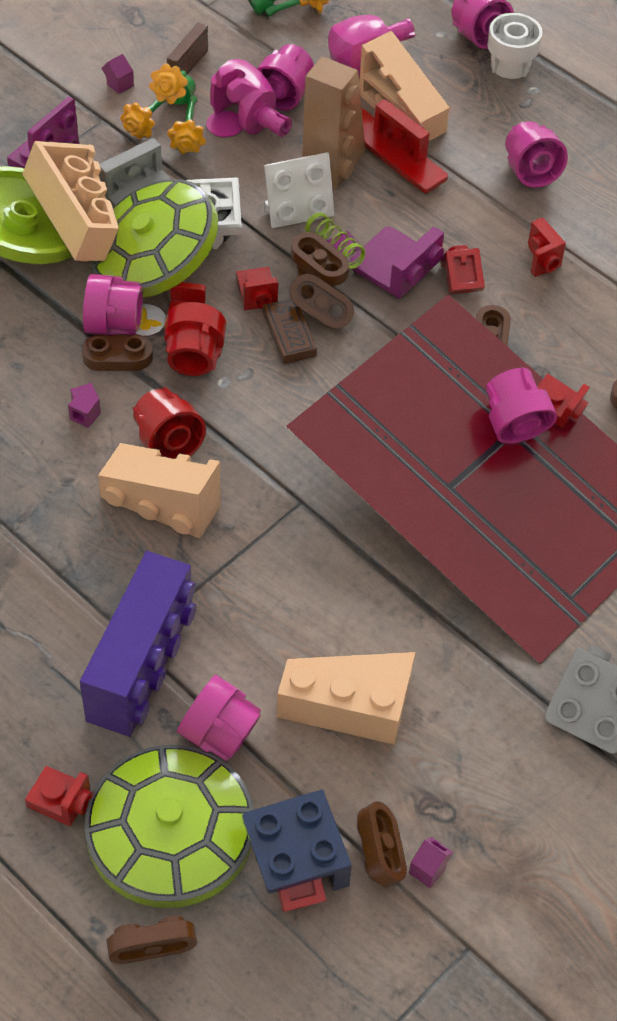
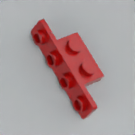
[362,99,448,194]

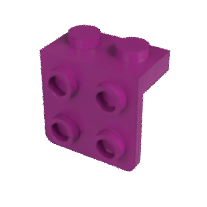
[349,226,444,299]

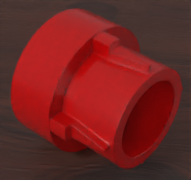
[164,302,227,376]
[132,387,206,459]

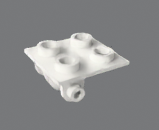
[264,152,335,229]

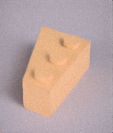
[359,31,450,141]
[98,443,221,539]
[277,652,415,745]

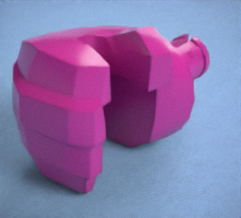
[327,14,415,78]
[210,59,292,137]

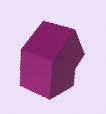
[101,54,134,94]
[68,382,101,428]
[409,837,454,888]

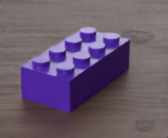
[80,550,196,737]

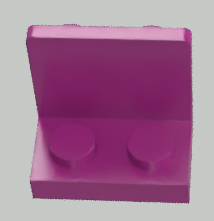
[7,96,79,168]

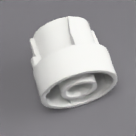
[487,13,542,79]

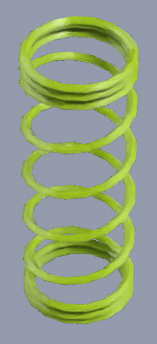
[305,212,366,269]

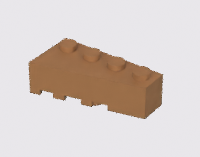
[302,56,365,190]

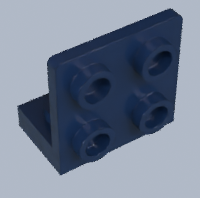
[242,789,352,894]

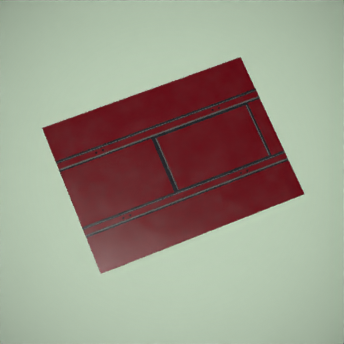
[285,294,617,664]

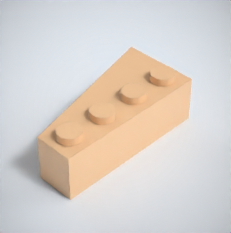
[22,141,119,262]

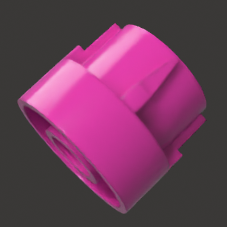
[451,0,514,49]
[257,44,314,111]
[505,121,568,188]
[83,274,143,335]
[486,367,557,444]
[176,674,261,761]

